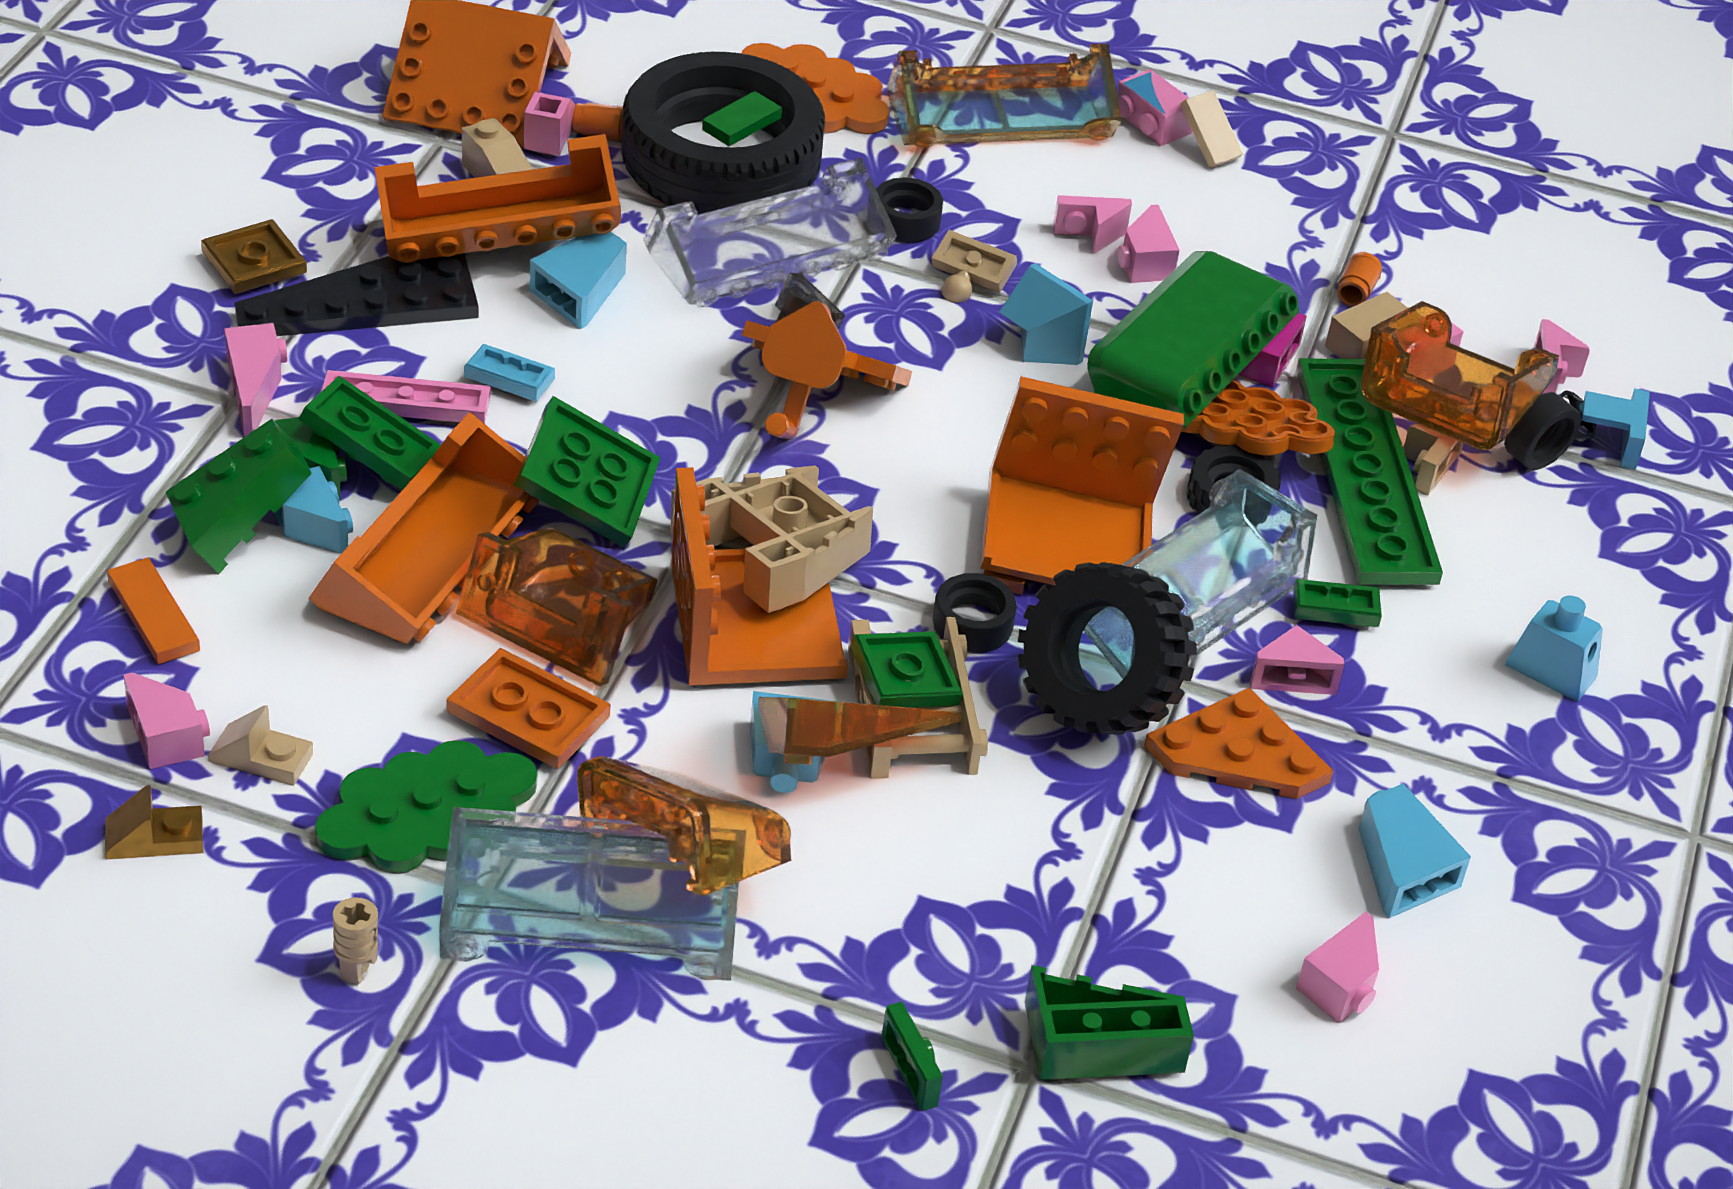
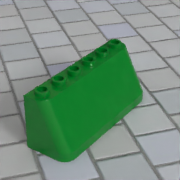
[1087,251,1300,428]

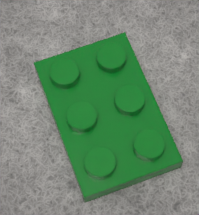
[298,376,441,490]

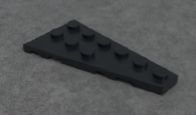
[234,253,479,336]

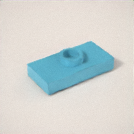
[464,344,555,402]

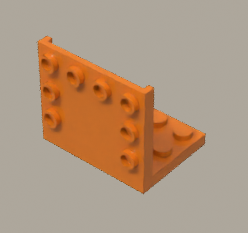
[382,0,572,148]
[980,376,1184,585]
[670,467,848,686]

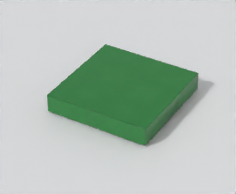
[850,631,963,709]

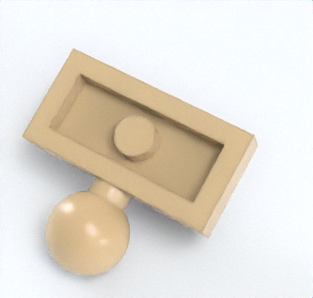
[931,230,1017,303]

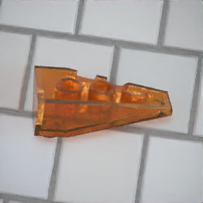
[758,697,961,765]

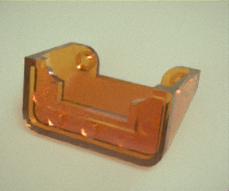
[1361,301,1559,450]
[577,756,791,896]

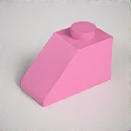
[1118,205,1180,283]
[123,672,210,769]
[1296,912,1379,1023]

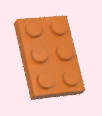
[446,647,611,770]

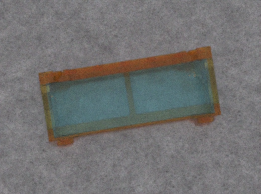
[887,44,1121,148]

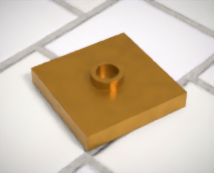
[201,219,307,294]

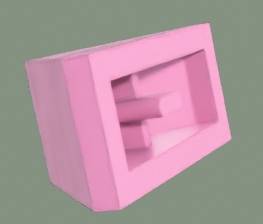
[1250,625,1345,695]

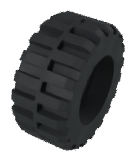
[1017,562,1197,735]

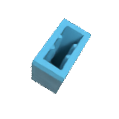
[530,232,627,329]
[1359,784,1471,918]

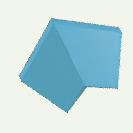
[999,263,1093,365]

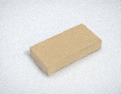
[1180,90,1243,168]

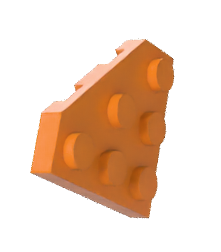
[1144,687,1334,799]

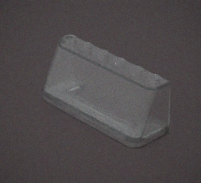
[643,158,897,307]

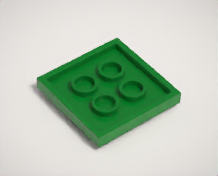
[514,396,660,548]

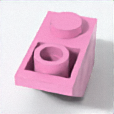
[524,92,576,156]

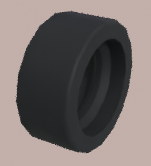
[871,177,944,243]
[1504,392,1581,471]
[932,573,1017,652]

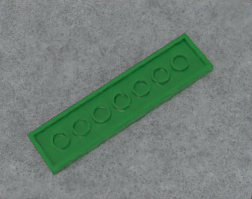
[1296,358,1443,585]

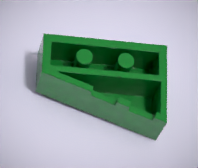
[165,418,312,574]
[1024,965,1194,1080]

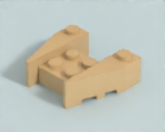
[670,465,873,613]

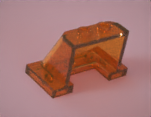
[455,527,658,687]

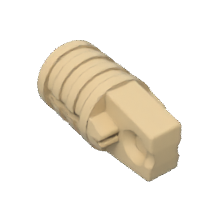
[333,897,378,984]

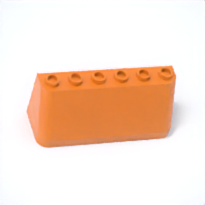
[374,134,621,263]
[308,412,540,644]

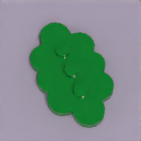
[315,740,538,873]

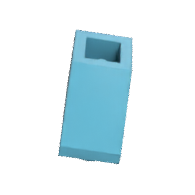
[273,466,353,554]

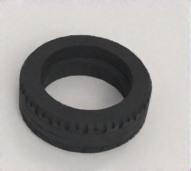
[621,51,825,218]

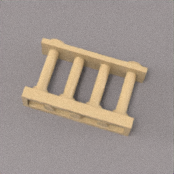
[848,617,988,779]

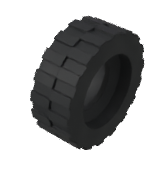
[1187,445,1281,529]

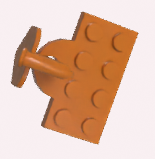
[742,301,913,440]

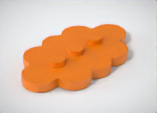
[742,43,890,134]
[1181,380,1335,455]

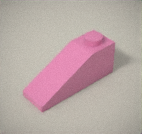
[224,323,288,437]

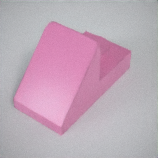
[1053,195,1132,253]
[1533,319,1590,396]

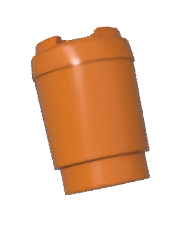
[572,102,623,141]
[1337,252,1382,307]

